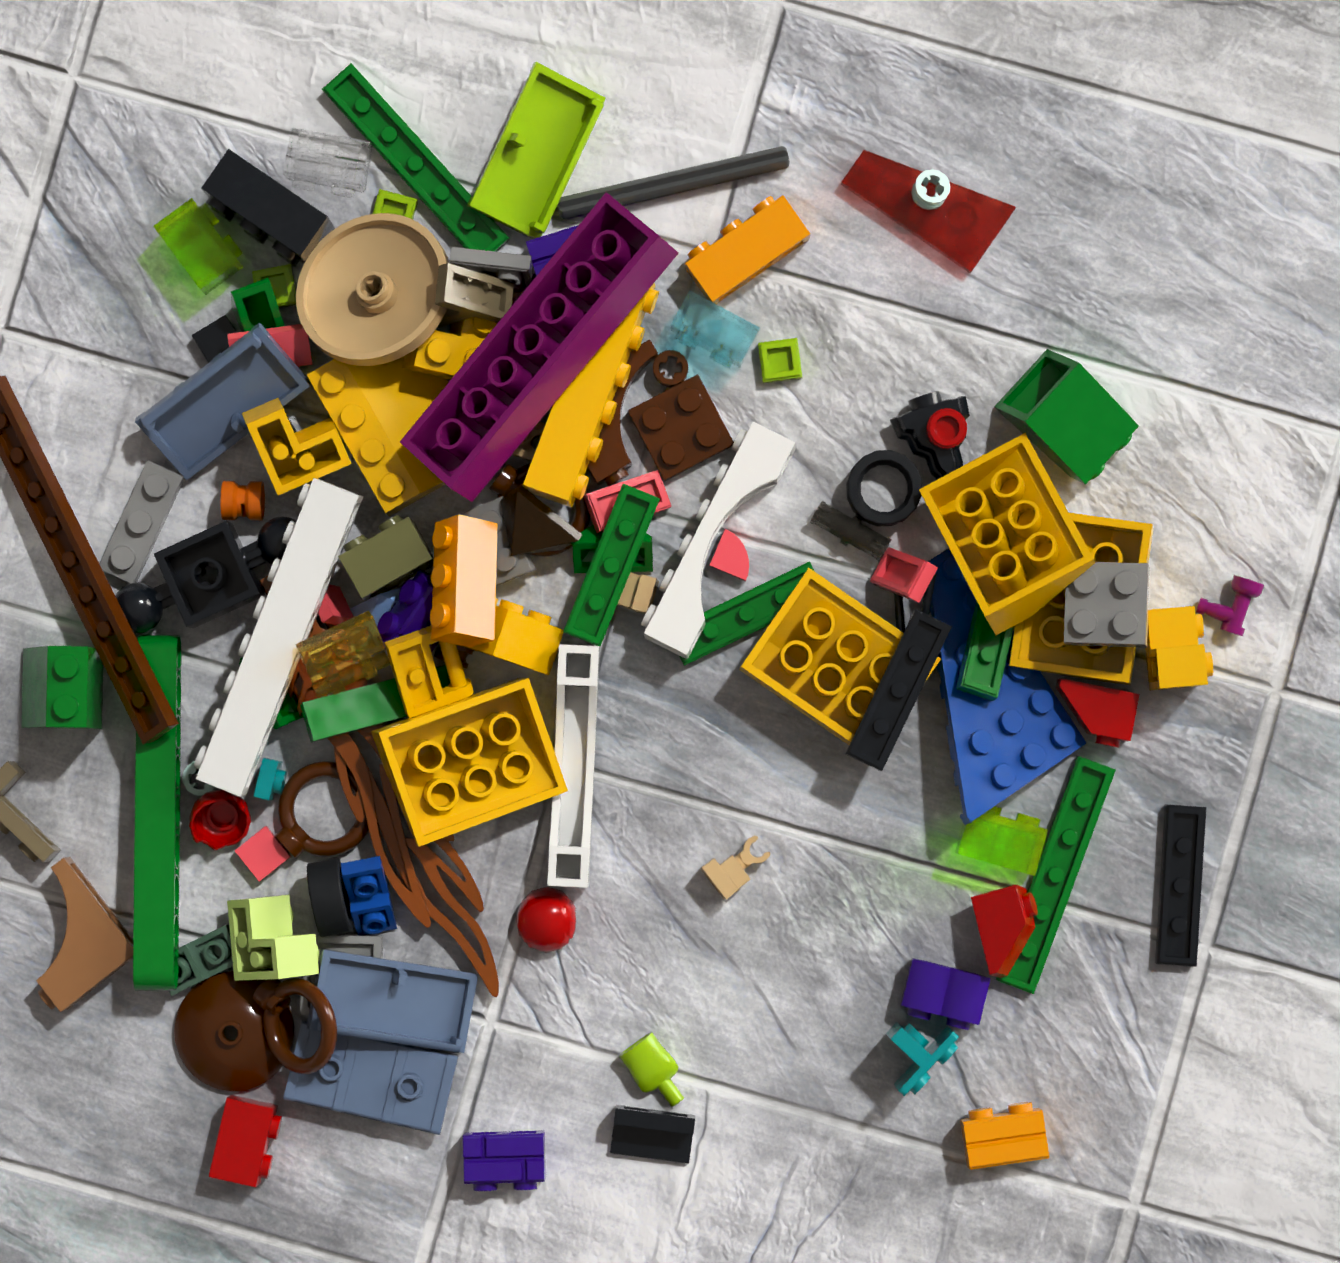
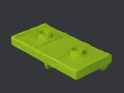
[467,62,606,239]

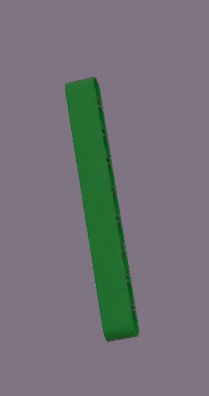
[133,635,182,991]

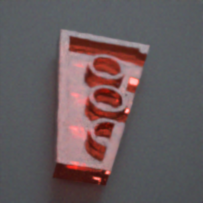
[841,150,1016,274]

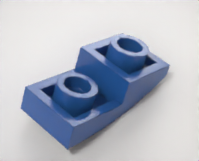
[341,856,397,935]

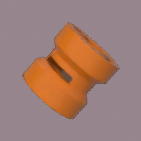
[220,481,265,521]

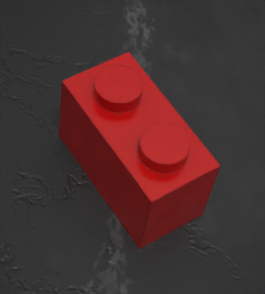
[209,1094,282,1187]

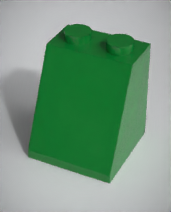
[994,349,1139,484]
[21,646,103,729]

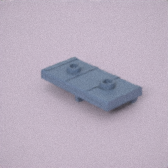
[135,323,310,480]
[307,949,478,1053]
[283,1021,459,1135]

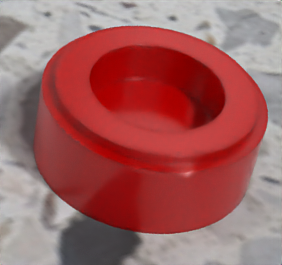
[926,408,967,449]

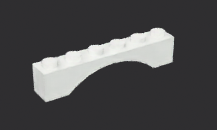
[641,422,795,660]
[547,644,600,888]

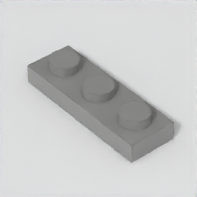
[99,460,185,583]

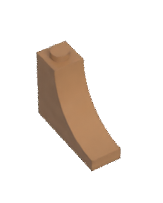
[36,857,133,1012]

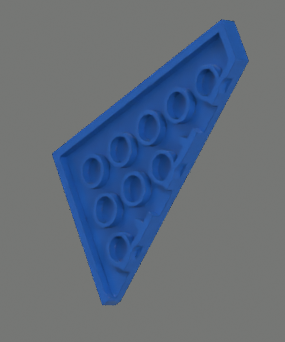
[928,548,1086,825]

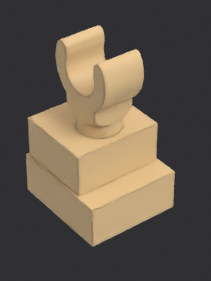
[618,573,659,614]
[700,836,770,900]

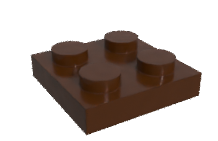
[628,374,734,482]

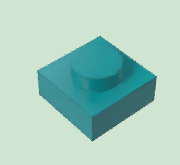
[253,758,287,800]

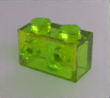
[153,198,243,295]
[955,806,1048,876]

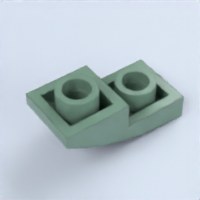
[169,924,233,996]

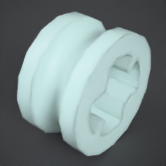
[911,169,950,210]
[182,761,217,796]

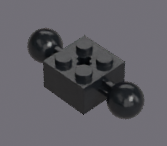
[115,517,296,634]

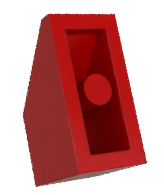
[1056,679,1140,748]
[971,885,1038,978]

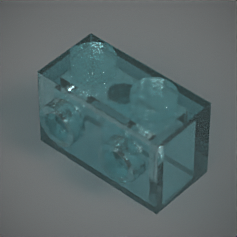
[671,290,760,369]

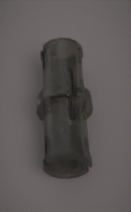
[810,501,892,561]

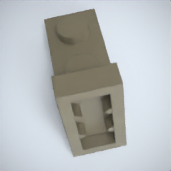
[435,263,514,329]
[0,761,61,862]

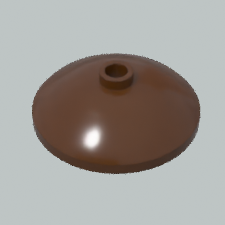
[174,971,295,1091]

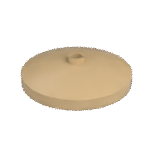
[296,213,450,366]

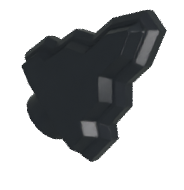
[890,391,970,480]

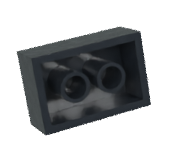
[201,149,335,267]

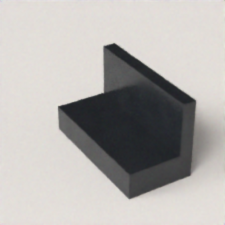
[610,1105,695,1163]

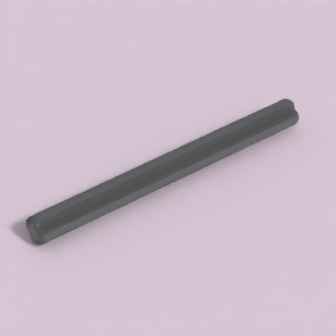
[558,146,790,219]

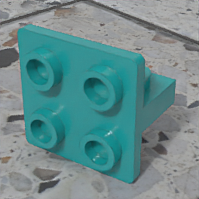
[886,1022,959,1096]

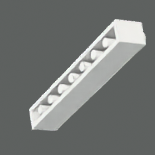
[194,478,363,797]

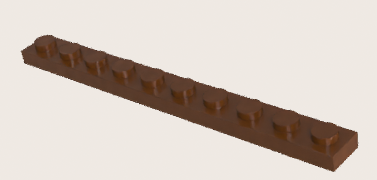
[0,376,179,744]

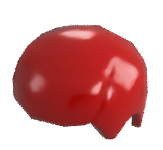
[189,790,251,850]
[516,887,576,953]

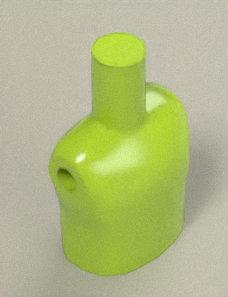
[619,1032,684,1107]

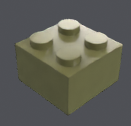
[338,515,434,601]

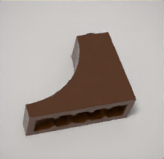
[551,339,658,486]

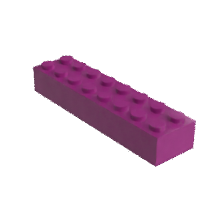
[400,192,679,502]

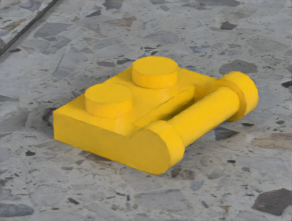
[384,625,474,719]

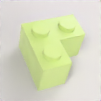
[227,895,319,981]

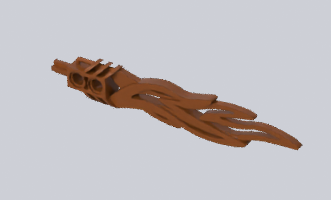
[259,575,499,997]

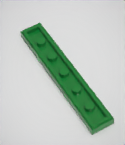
[322,63,510,252]
[995,756,1116,994]

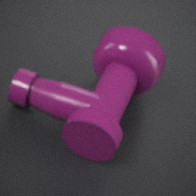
[1196,575,1264,636]

